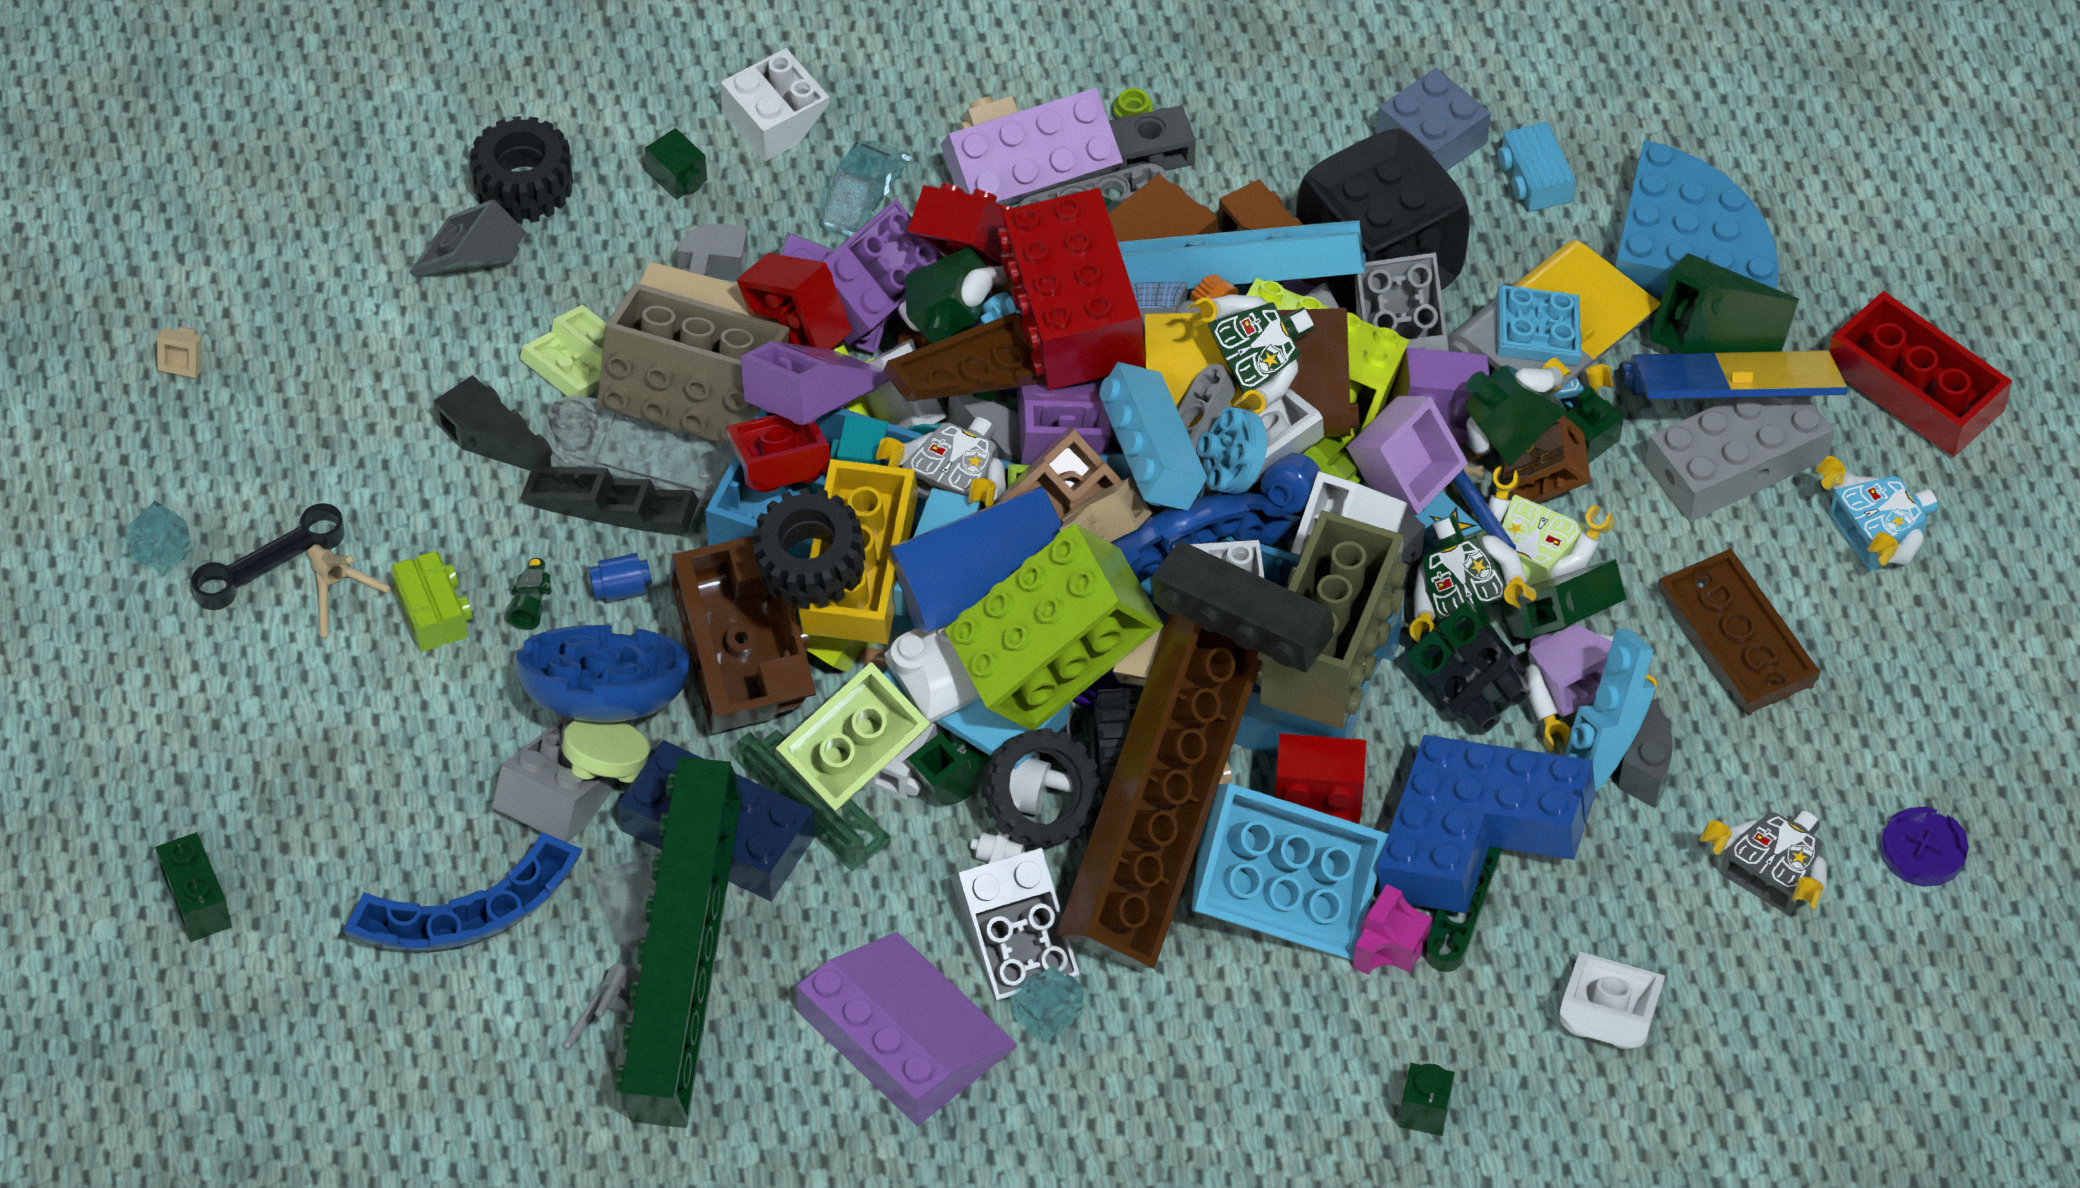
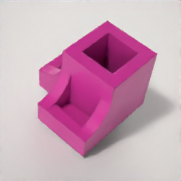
[1353,884,1433,975]

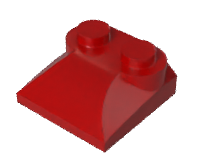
[726,414,831,493]

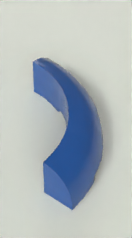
[1111,492,1301,583]
[344,832,582,951]

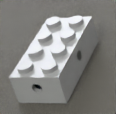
[1645,396,1834,523]

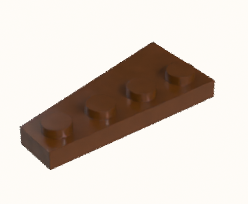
[883,312,1046,402]

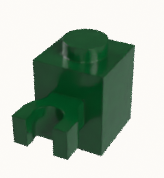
[1564,386,1624,463]

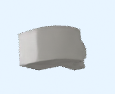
[677,224,749,281]

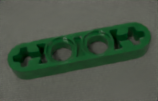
[1425,847,1503,972]

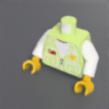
[1488,466,1614,585]

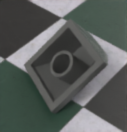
[410,199,527,277]

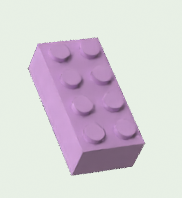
[940,87,1123,205]

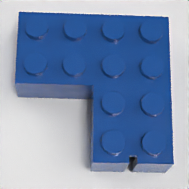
[1377,735,1596,914]

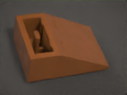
[1217,179,1326,287]

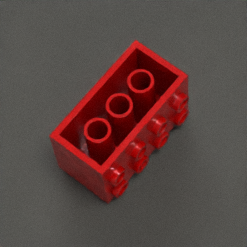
[997,187,1146,391]

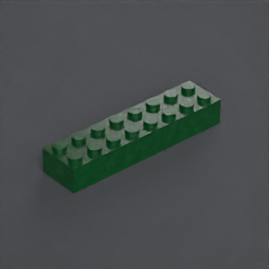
[615,757,743,1128]

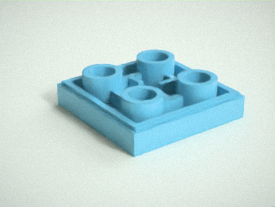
[1496,285,1581,366]

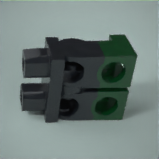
[1406,600,1531,733]

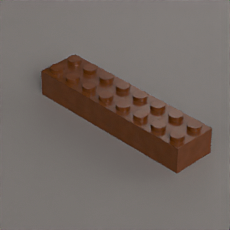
[1057,614,1262,969]

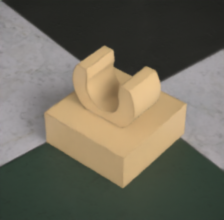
[157,326,202,378]

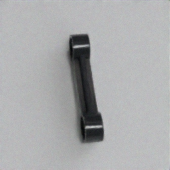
[191,503,345,610]

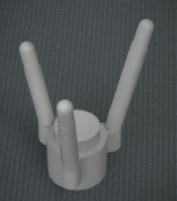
[563,964,640,1054]

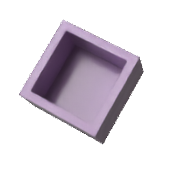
[1346,396,1468,515]

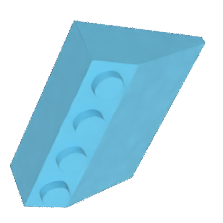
[1192,783,1388,961]

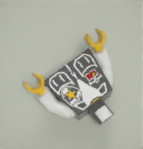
[1698,810,1827,916]

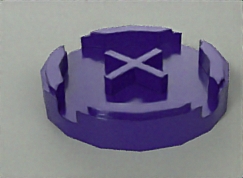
[1880,807,1969,887]

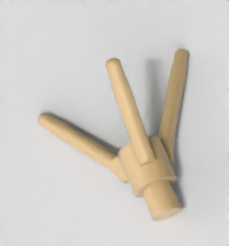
[307,544,391,639]

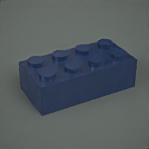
[618,740,815,902]

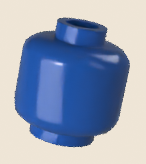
[1261,453,1321,515]

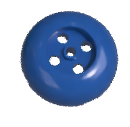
[516,625,689,722]

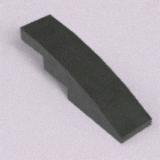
[521,466,699,533]

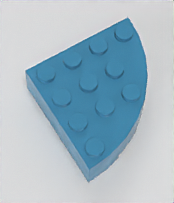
[1615,140,1779,299]

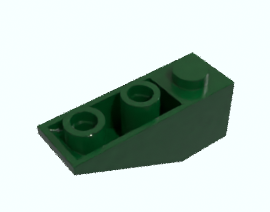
[1500,559,1626,639]

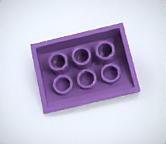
[796,932,1017,1126]

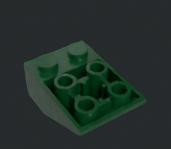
[1649,253,1799,353]

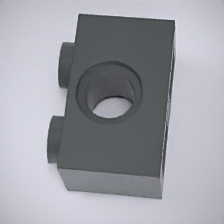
[1109,105,1196,172]

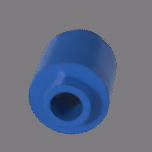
[588,553,652,602]

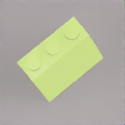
[775,662,931,812]

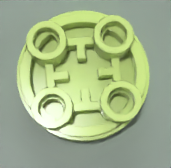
[561,720,650,783]

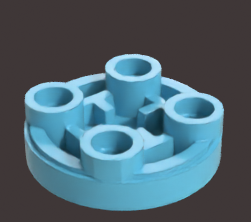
[1197,406,1267,495]

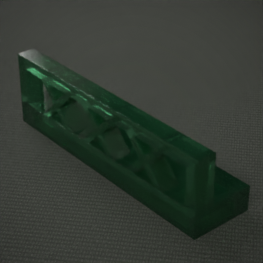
[737,730,891,872]

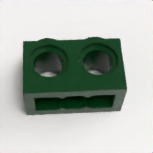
[155,832,232,942]

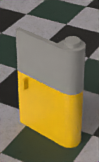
[1447,240,1661,394]

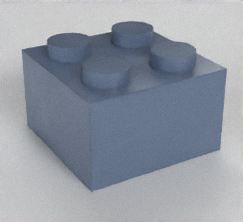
[1376,68,1491,171]

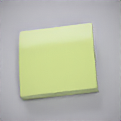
[520,304,607,403]

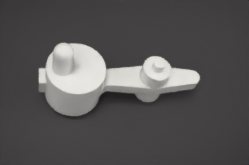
[970,753,1073,863]

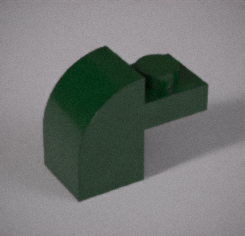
[907,732,991,805]

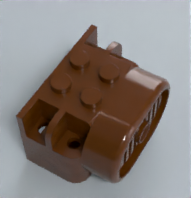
[670,536,816,733]

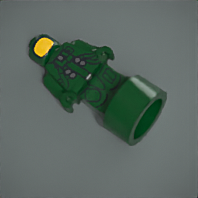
[507,558,552,630]

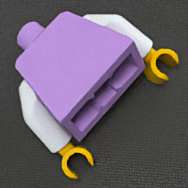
[1525,625,1657,752]

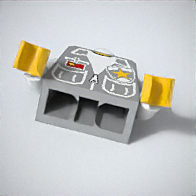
[875,417,1006,508]

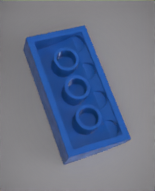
[889,486,1062,632]

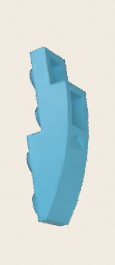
[1564,629,1656,792]

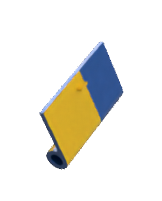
[1623,350,1847,399]

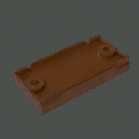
[1658,548,1820,716]

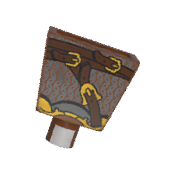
[1502,415,1591,503]

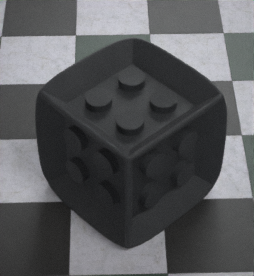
[1295,128,1470,315]

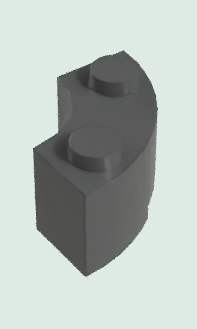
[1618,699,1673,809]

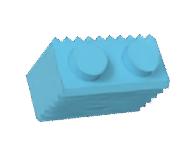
[1498,121,1576,212]

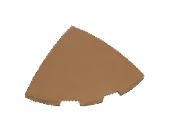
[993,426,1154,543]

